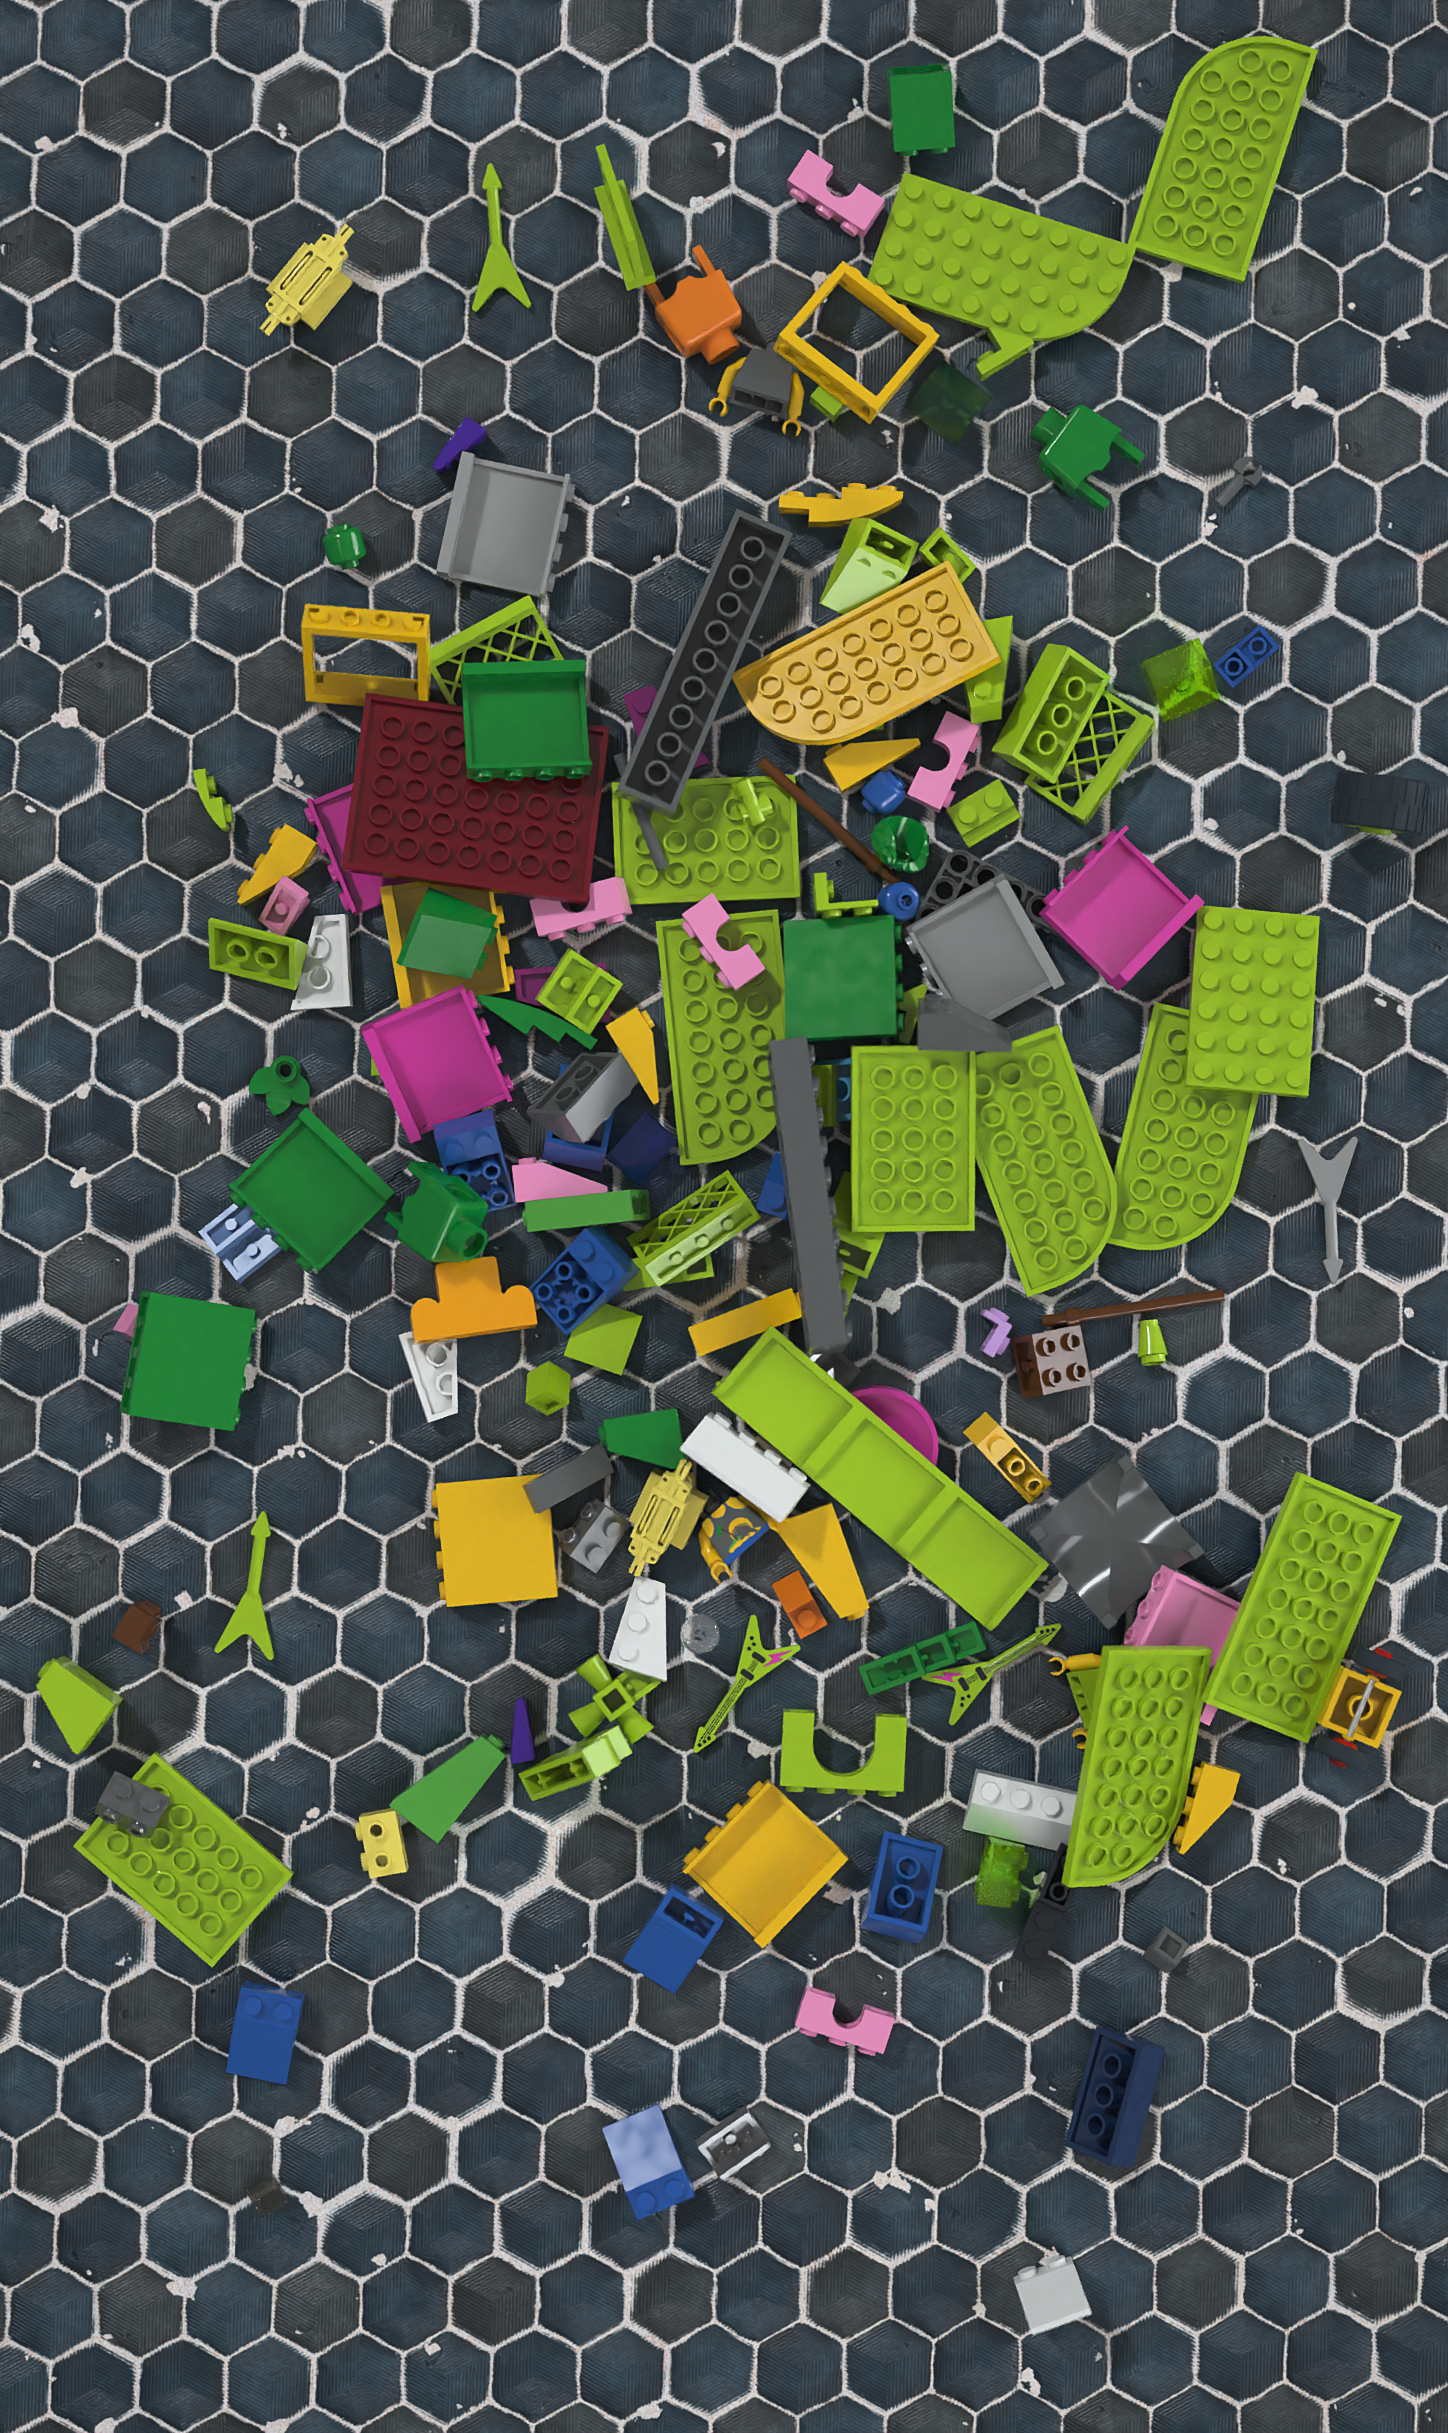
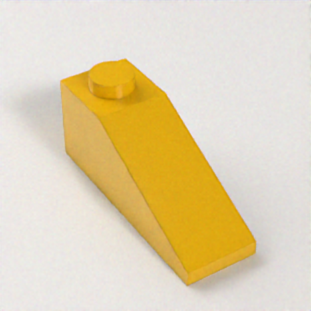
[822,738,921,794]
[605,1007,660,1106]

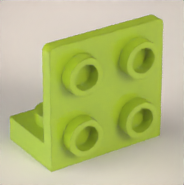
[812,873,879,919]

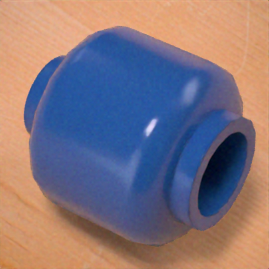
[861,769,907,815]
[876,882,921,923]

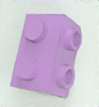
[979,1307,1012,1357]

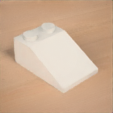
[1013,2255,1092,2335]

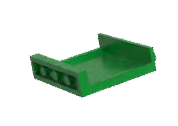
[461,659,592,782]
[783,915,905,1042]
[228,1107,395,1275]
[119,1290,257,1431]

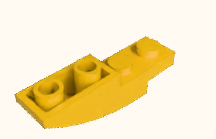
[779,483,903,528]

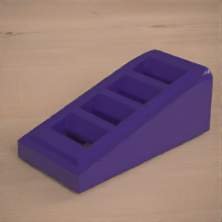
[432,416,488,476]
[510,1696,537,1764]

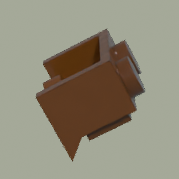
[112,1599,163,1655]

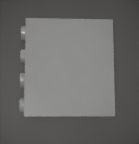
[436,451,575,599]
[905,873,1065,1020]

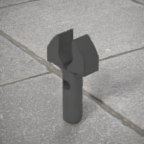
[1215,456,1262,508]

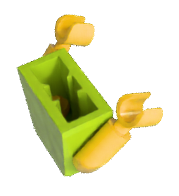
[1049,1653,1101,1749]

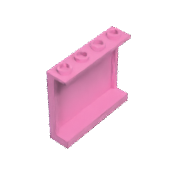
[1122,1565,1241,1725]

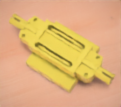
[259,223,354,336]
[628,1459,709,1576]

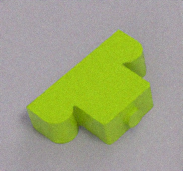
[518,1725,632,1801]

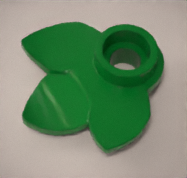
[249,1055,310,1116]

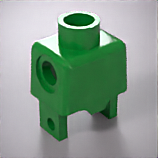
[1030,405,1145,514]
[385,1161,488,1263]

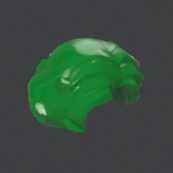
[870,816,930,873]

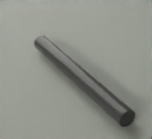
[613,753,668,871]

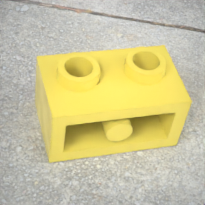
[355,1808,409,1878]

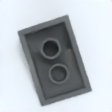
[917,994,1012,1052]

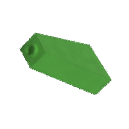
[522,1189,651,1232]
[389,1733,507,1843]

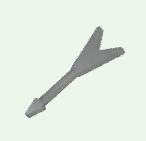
[1297,1137,1358,1284]

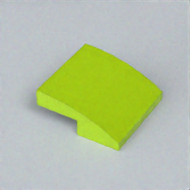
[535,948,623,1035]
[564,1303,643,1376]

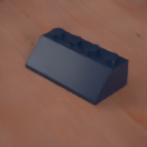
[1064,2026,1165,2167]

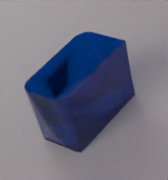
[605,1110,678,1185]

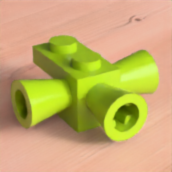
[568,1652,661,1745]

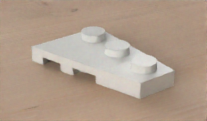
[290,914,353,1011]
[398,1331,458,1423]
[607,1576,667,1682]

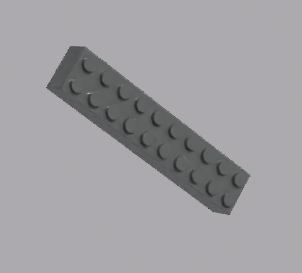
[615,508,793,819]
[767,1037,852,1356]

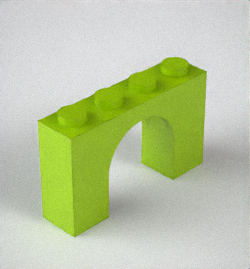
[780,1709,907,1797]

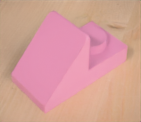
[258,875,310,936]

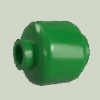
[322,522,366,570]

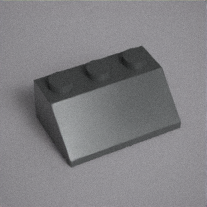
[527,1051,639,1143]

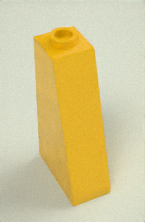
[688,1288,802,1356]
[777,1502,870,1621]

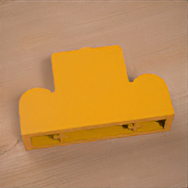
[410,1256,537,1345]

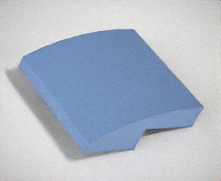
[199,1204,282,1283]

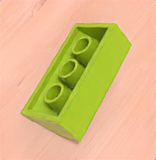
[991,643,1111,784]

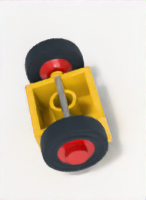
[1314,1646,1408,1770]

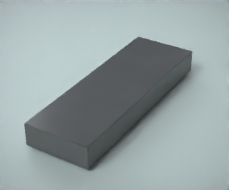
[522,1444,614,1513]

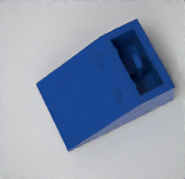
[433,1109,517,1213]
[529,1225,641,1336]
[622,1883,724,1994]

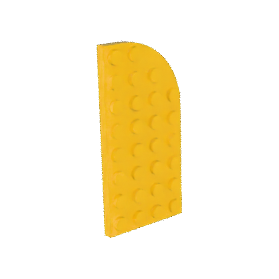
[732,560,1002,745]

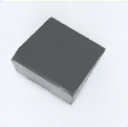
[1143,1926,1189,1973]

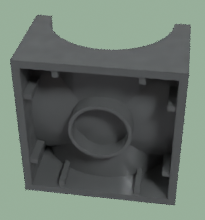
[1024,1452,1205,1630]

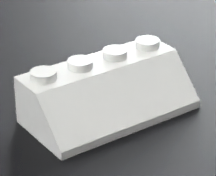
[680,1412,811,1523]
[962,1768,1077,1850]

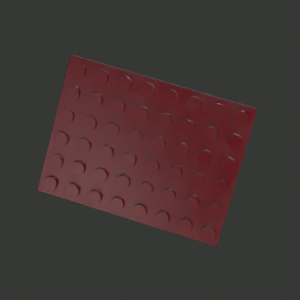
[341,693,610,905]

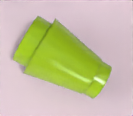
[1138,1320,1168,1366]

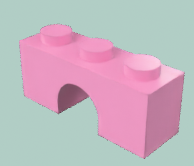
[787,150,884,238]
[906,711,982,813]
[529,877,632,941]
[681,893,766,992]
[794,1985,895,2056]

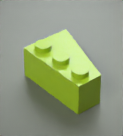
[962,615,1013,724]

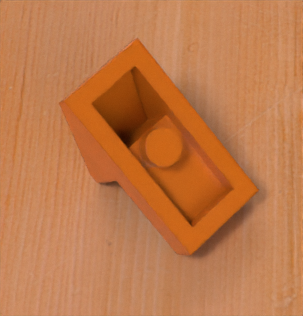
[771,1570,828,1639]

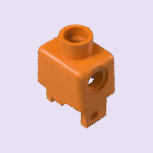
[643,245,742,365]

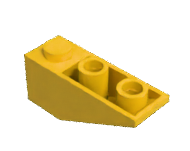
[237,823,319,907]
[963,1412,1052,1504]
[1173,1760,1240,1854]

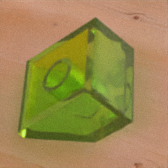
[1139,638,1219,723]
[973,1835,1029,1908]

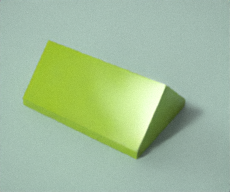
[208,917,309,990]

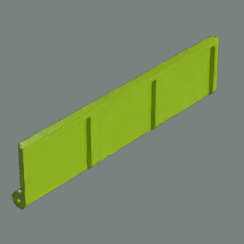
[711,1325,1050,1631]

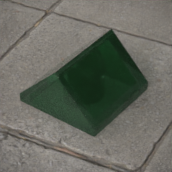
[907,360,993,446]

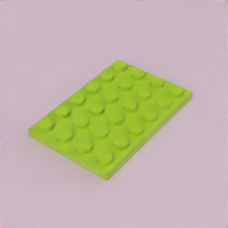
[611,775,800,905]
[1184,905,1320,1098]
[850,1045,976,1232]
[73,1752,294,1968]

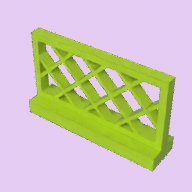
[594,144,656,291]
[430,595,564,706]
[1024,689,1156,827]
[626,1170,761,1287]

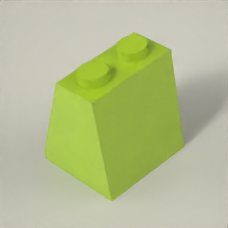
[36,1655,123,1755]

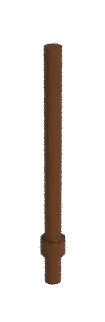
[757,756,901,884]
[1041,1289,1225,1328]

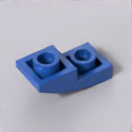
[1212,624,1280,688]

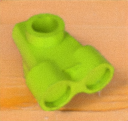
[730,777,773,826]

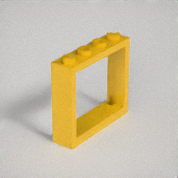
[773,261,940,424]
[301,604,431,706]

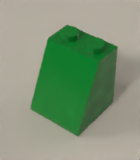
[885,63,955,156]
[396,887,498,979]
[598,1407,686,1470]

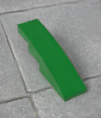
[476,995,599,1052]
[858,1619,988,1696]

